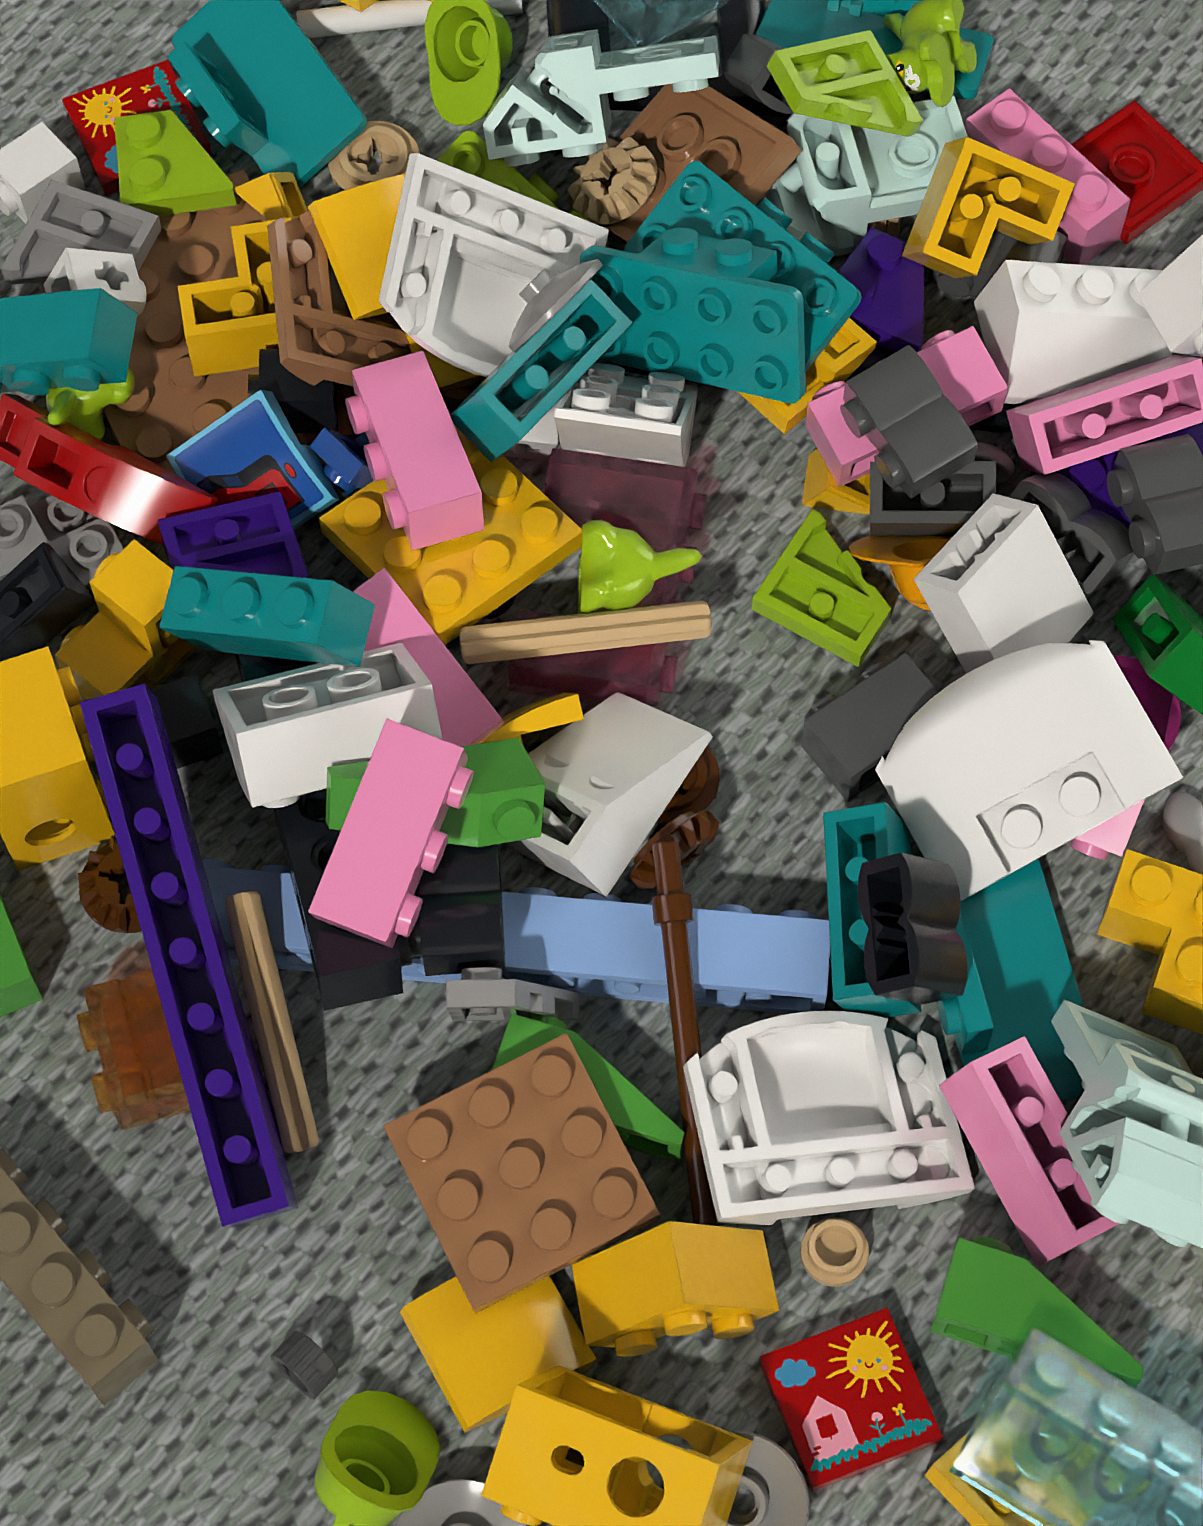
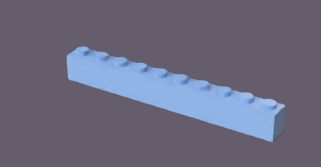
[202,859,830,1014]

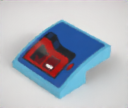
[166,389,339,530]

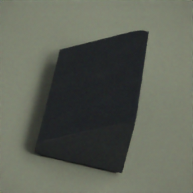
[0,542,94,662]

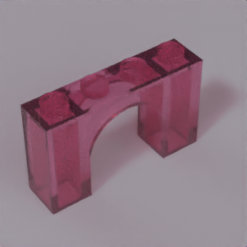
[508,448,707,710]

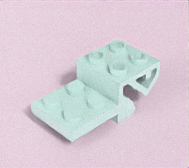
[483,29,720,166]
[756,96,968,257]
[1051,1000,1203,1248]

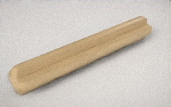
[459,600,712,664]
[225,890,319,1153]

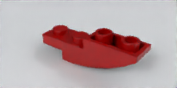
[0,394,219,545]

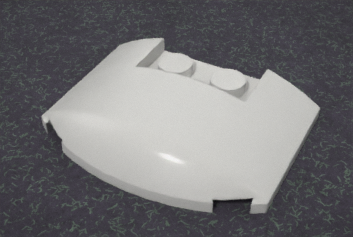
[378,153,609,377]
[875,640,1183,901]
[683,1011,975,1225]

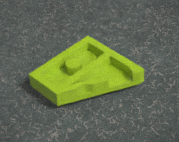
[766,30,924,136]
[114,110,237,216]
[751,509,891,667]

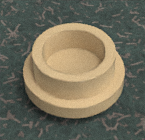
[800,1217,869,1287]

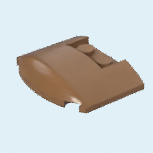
[267,210,481,410]

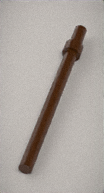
[651,841,721,1226]

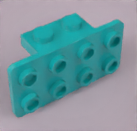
[167,0,367,188]
[756,0,994,100]
[624,161,861,373]
[580,227,806,403]
[937,859,1085,1103]

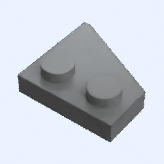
[1,179,161,284]
[446,968,579,1021]

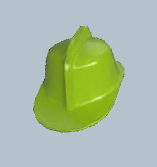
[424,0,513,126]
[314,1390,440,1526]

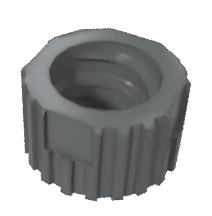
[270,1331,338,1399]

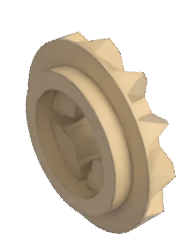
[328,121,420,190]
[567,136,657,225]

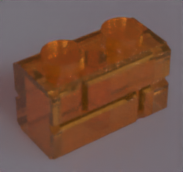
[77,969,190,1130]

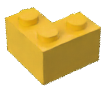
[902,137,1075,278]
[178,217,291,377]
[55,539,198,700]
[1097,849,1203,1034]
[571,1221,780,1357]

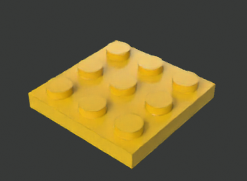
[319,425,582,645]

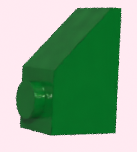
[1112,574,1203,714]

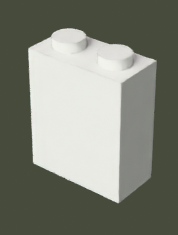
[913,493,1094,674]

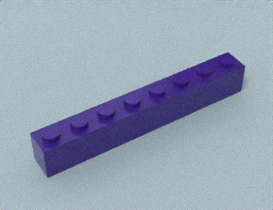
[80,683,298,1228]

